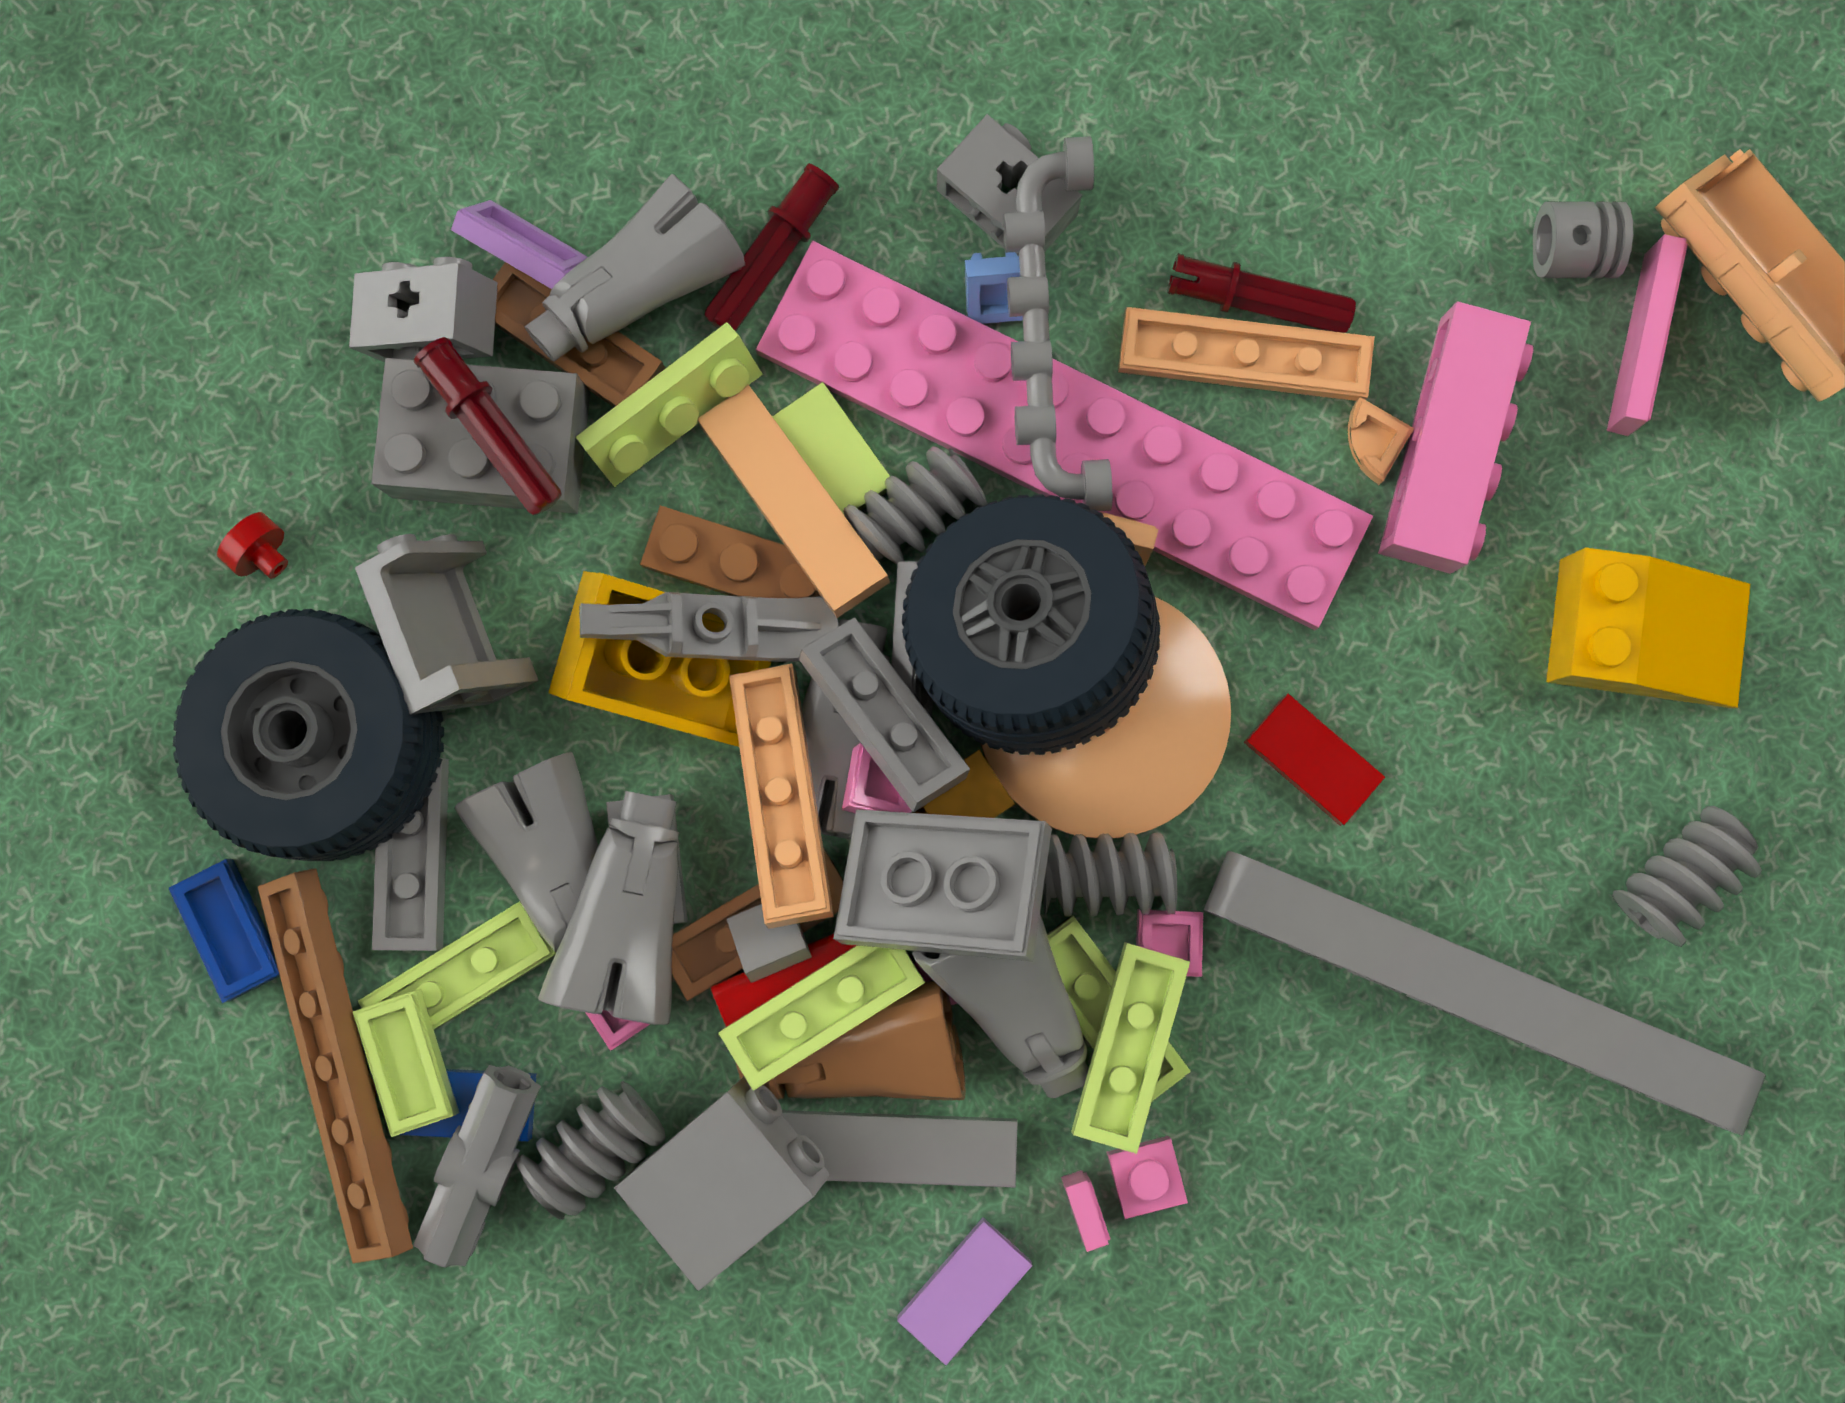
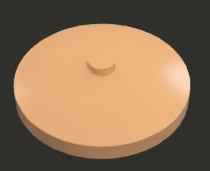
[981,597,1231,839]

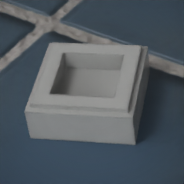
[727,904,812,983]

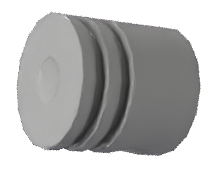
[1533,201,1633,278]

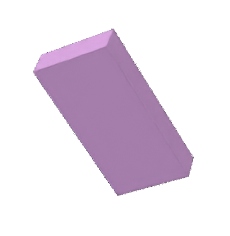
[451,200,588,289]
[897,1218,1033,1365]

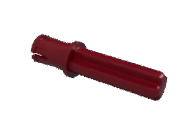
[704,163,839,332]
[1167,253,1356,333]
[413,337,562,515]

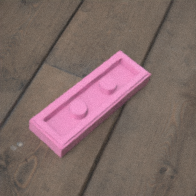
[1607,234,1688,436]

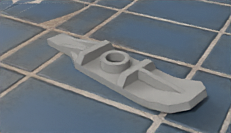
[579,592,838,662]

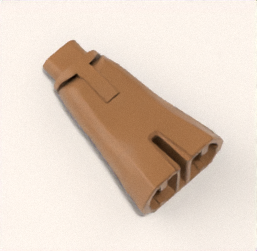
[736,980,966,1100]

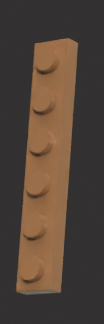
[257,868,413,1264]

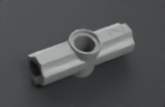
[413,1065,541,1268]

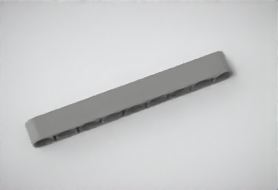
[1204,851,1766,1136]

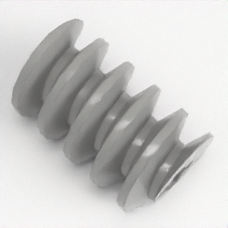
[843,447,988,565]
[1612,806,1762,947]
[1043,832,1177,917]
[515,1081,666,1220]

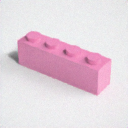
[1378,301,1533,574]

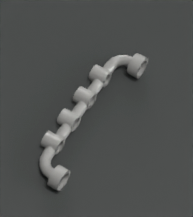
[1003,136,1113,511]

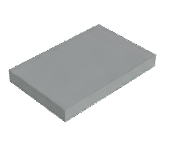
[833,809,1052,962]

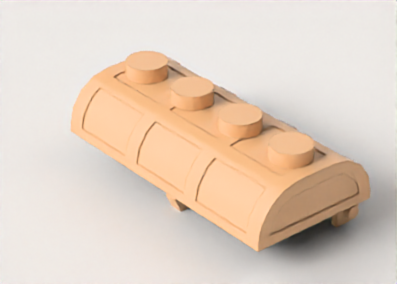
[1655,149,1845,402]

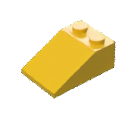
[1546,547,1751,708]
[548,571,771,747]

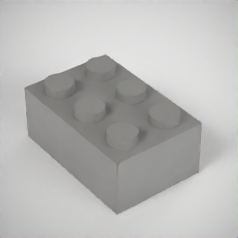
[371,358,590,514]

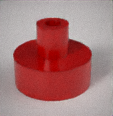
[217,512,288,579]

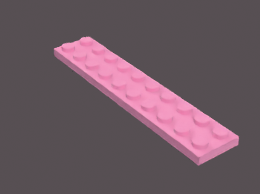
[756,241,1373,630]

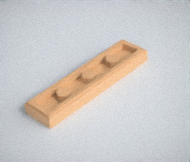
[1118,307,1375,401]
[697,384,890,618]
[729,664,834,929]

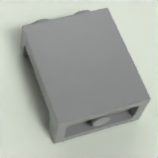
[355,534,539,715]
[614,1076,829,1291]

